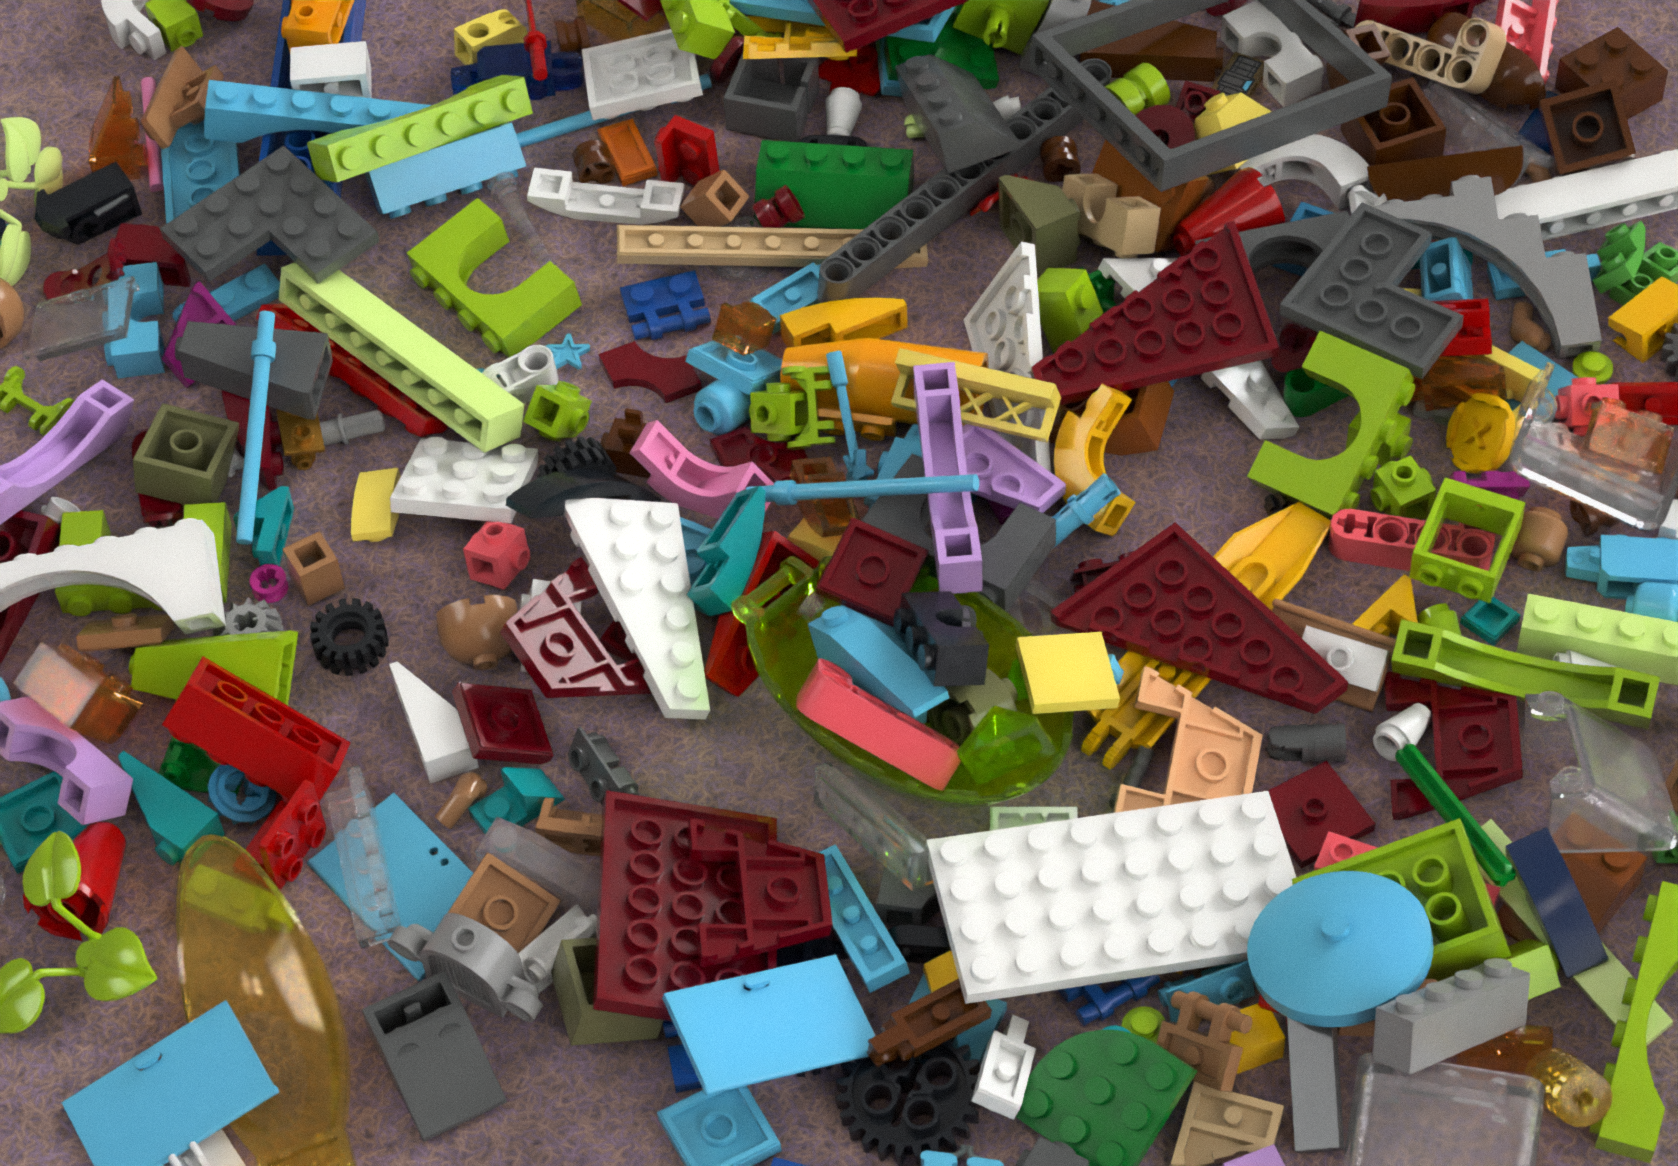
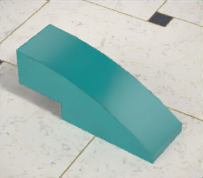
[686,486,766,616]

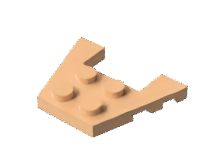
[1113,666,1263,813]

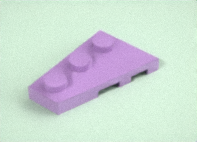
[962,424,1066,513]

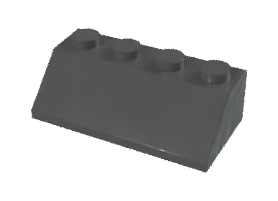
[895,54,1020,174]

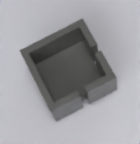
[723,53,820,142]

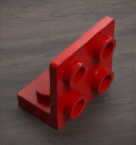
[234,780,326,892]

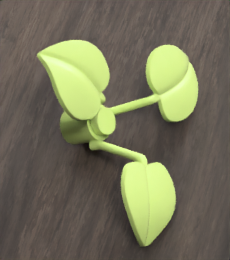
[0,117,63,286]

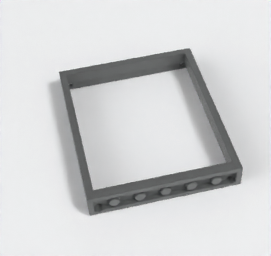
[1030,0,1392,192]

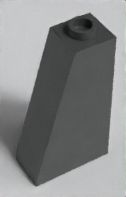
[175,321,333,420]

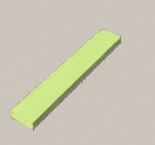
[1477,819,1673,1046]

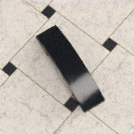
[505,469,661,519]

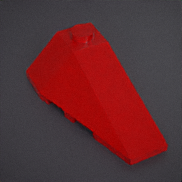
[704,531,827,697]

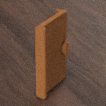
[1272,598,1396,713]

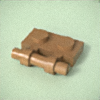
[1156,991,1252,1092]

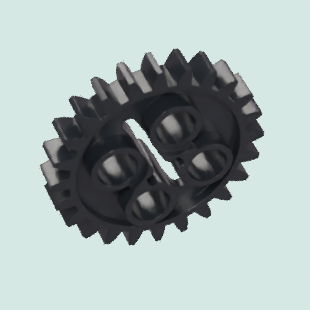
[835,1027,983,1166]

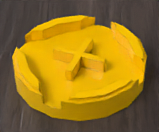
[1446,393,1516,475]

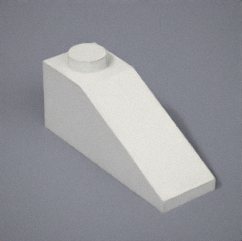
[389,662,479,784]

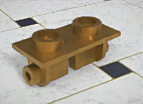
[275,408,325,470]

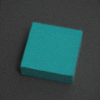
[1460,597,1521,646]

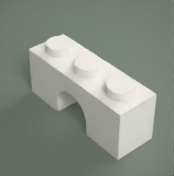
[1221,0,1324,107]

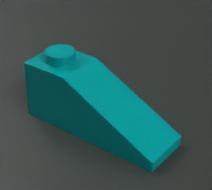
[118,750,225,870]

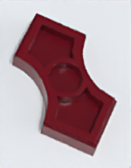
[598,341,702,403]
[709,426,815,483]

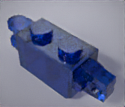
[450,40,584,100]

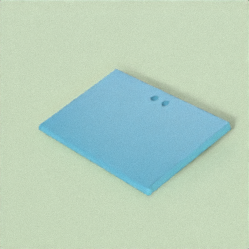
[307,793,473,981]
[662,955,875,1095]
[61,1000,279,1166]

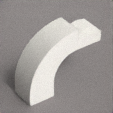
[101,0,166,60]
[1235,134,1373,209]

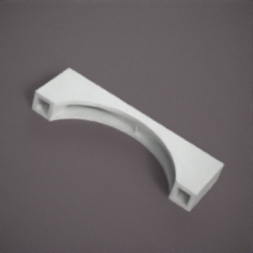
[0,518,226,635]

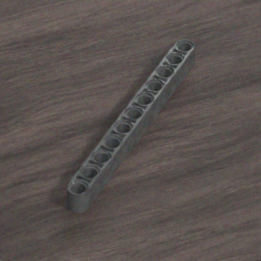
[817,58,1112,303]

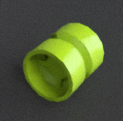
[1105,63,1170,115]

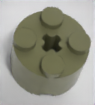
[927,668,1025,767]

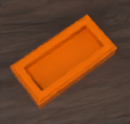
[597,118,658,186]

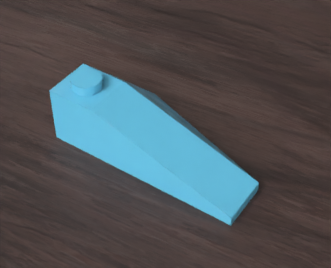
[808,605,949,718]

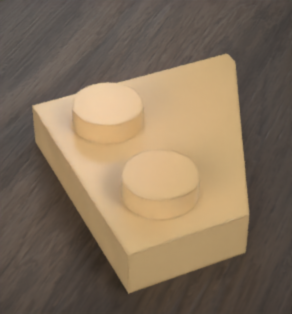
[1171,1081,1284,1166]

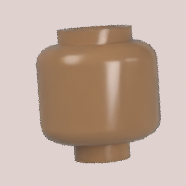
[1511,507,1568,572]

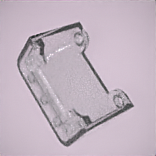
[1343,1052,1546,1166]

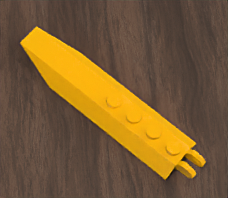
[1081,502,1331,770]

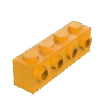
[281,0,354,53]

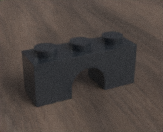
[894,591,989,687]

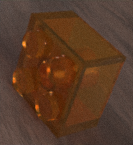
[13,641,143,744]

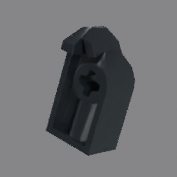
[34,161,142,245]

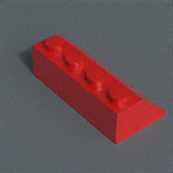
[162,656,351,803]

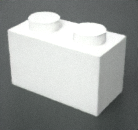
[290,41,372,98]

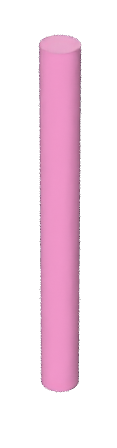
[141,77,164,192]

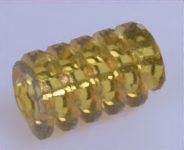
[1525,1048,1613,1127]

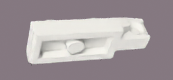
[971,1014,1036,1120]

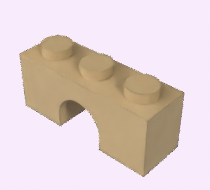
[1062,173,1161,258]

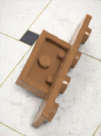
[141,46,224,150]

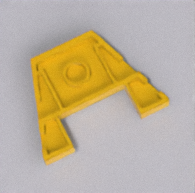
[743,15,857,61]

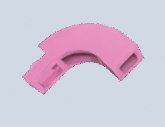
[630,420,774,519]

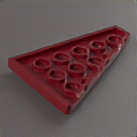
[1031,221,1279,405]
[1050,522,1348,714]

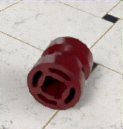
[752,185,805,228]

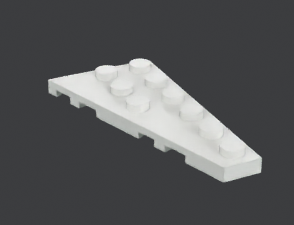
[964,242,1051,472]
[1097,258,1299,440]
[560,498,710,720]

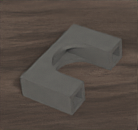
[1195,211,1350,274]
[861,454,1056,615]

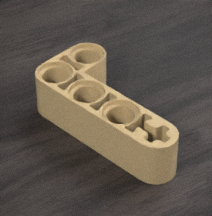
[1356,18,1507,94]

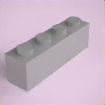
[1372,958,1530,1075]

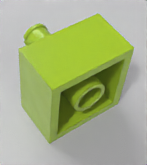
[952,0,1049,55]

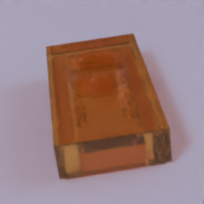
[1456,1025,1554,1073]

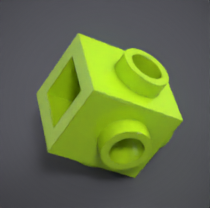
[523,381,592,442]
[749,382,809,441]
[1370,455,1437,520]

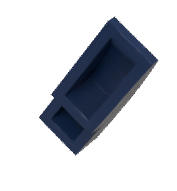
[1506,827,1609,979]

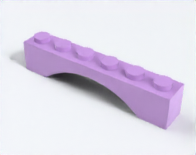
[913,362,982,594]
[0,380,134,525]

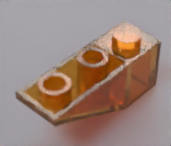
[88,76,148,180]

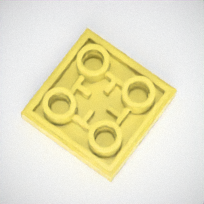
[1015,632,1120,714]

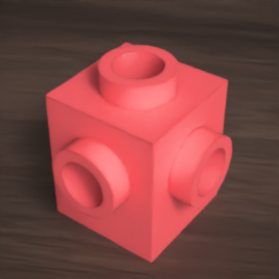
[1553,377,1620,437]
[463,521,531,590]

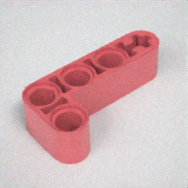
[1328,505,1496,571]
[796,658,966,791]

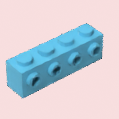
[364,123,526,219]

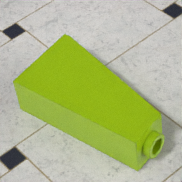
[129,630,298,706]

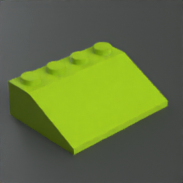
[1292,818,1512,982]

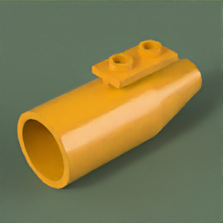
[780,338,989,441]

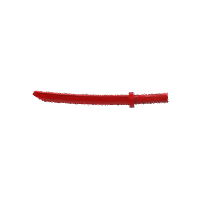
[523,0,548,81]

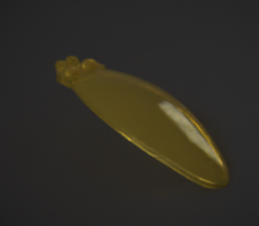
[176,834,357,1166]

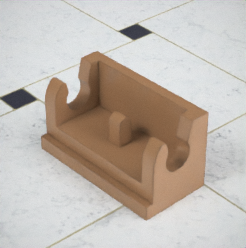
[535,797,602,857]

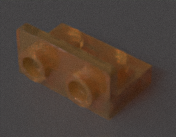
[1581,397,1676,475]

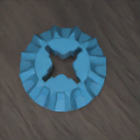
[207,764,276,826]

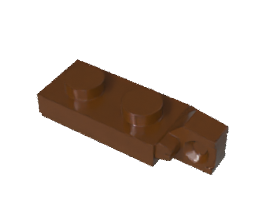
[867,979,992,1067]

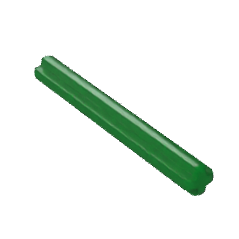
[1395,744,1516,887]

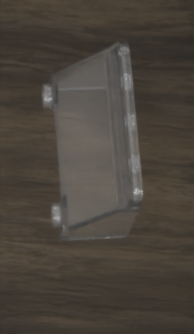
[1509,361,1678,532]
[1522,691,1678,853]

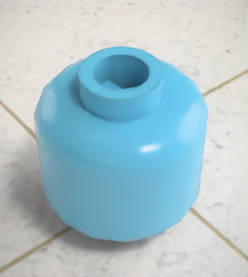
[693,379,751,435]
[1625,582,1678,622]

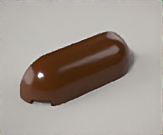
[1426,12,1546,110]
[1367,145,1524,202]

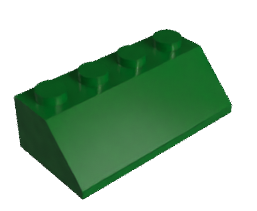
[753,140,914,229]

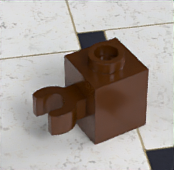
[600,408,651,478]

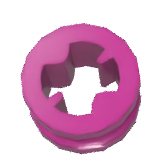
[249,564,289,603]

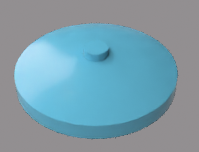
[1247,871,1434,1027]

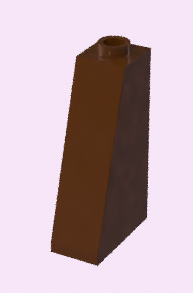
[1080,0,1224,82]

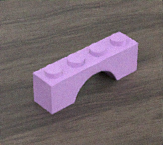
[0,695,133,825]

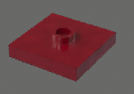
[816,517,929,627]
[452,682,554,764]
[1268,761,1376,868]

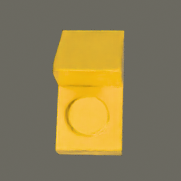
[1352,574,1418,637]

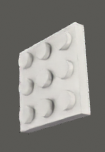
[582,29,703,120]
[390,437,538,523]

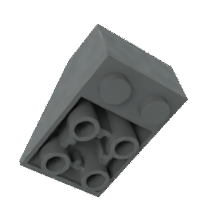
[362,971,507,1142]

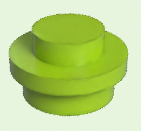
[1572,351,1613,385]
[1121,1006,1166,1043]

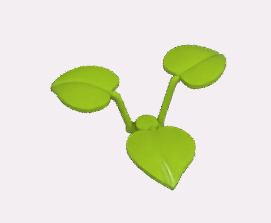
[0,830,157,1034]

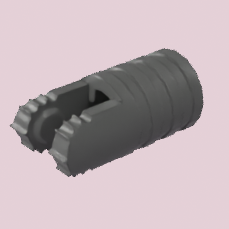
[1265,723,1346,763]

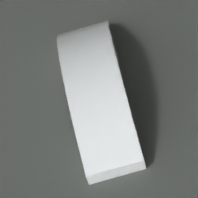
[527,168,685,225]

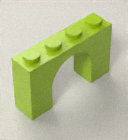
[407,198,582,358]
[1247,331,1415,519]
[55,502,232,616]

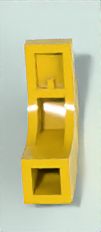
[1054,384,1136,536]

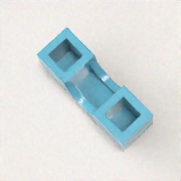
[104,262,165,378]

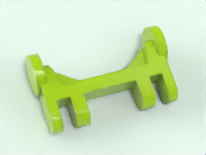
[717,0,782,37]
[0,366,75,436]
[782,366,836,450]

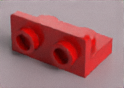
[654,115,720,185]

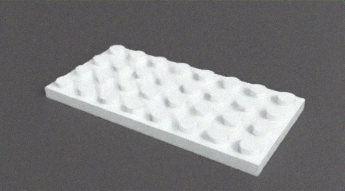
[925,791,1296,1004]

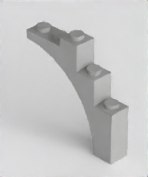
[1375,175,1602,359]

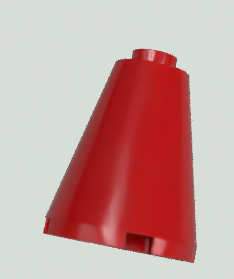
[1173,167,1285,256]
[23,822,126,941]

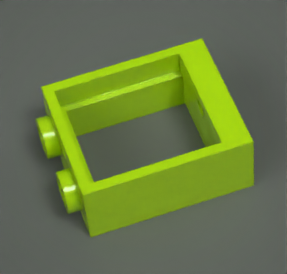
[1409,478,1526,603]

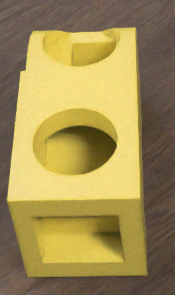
[454,9,528,73]

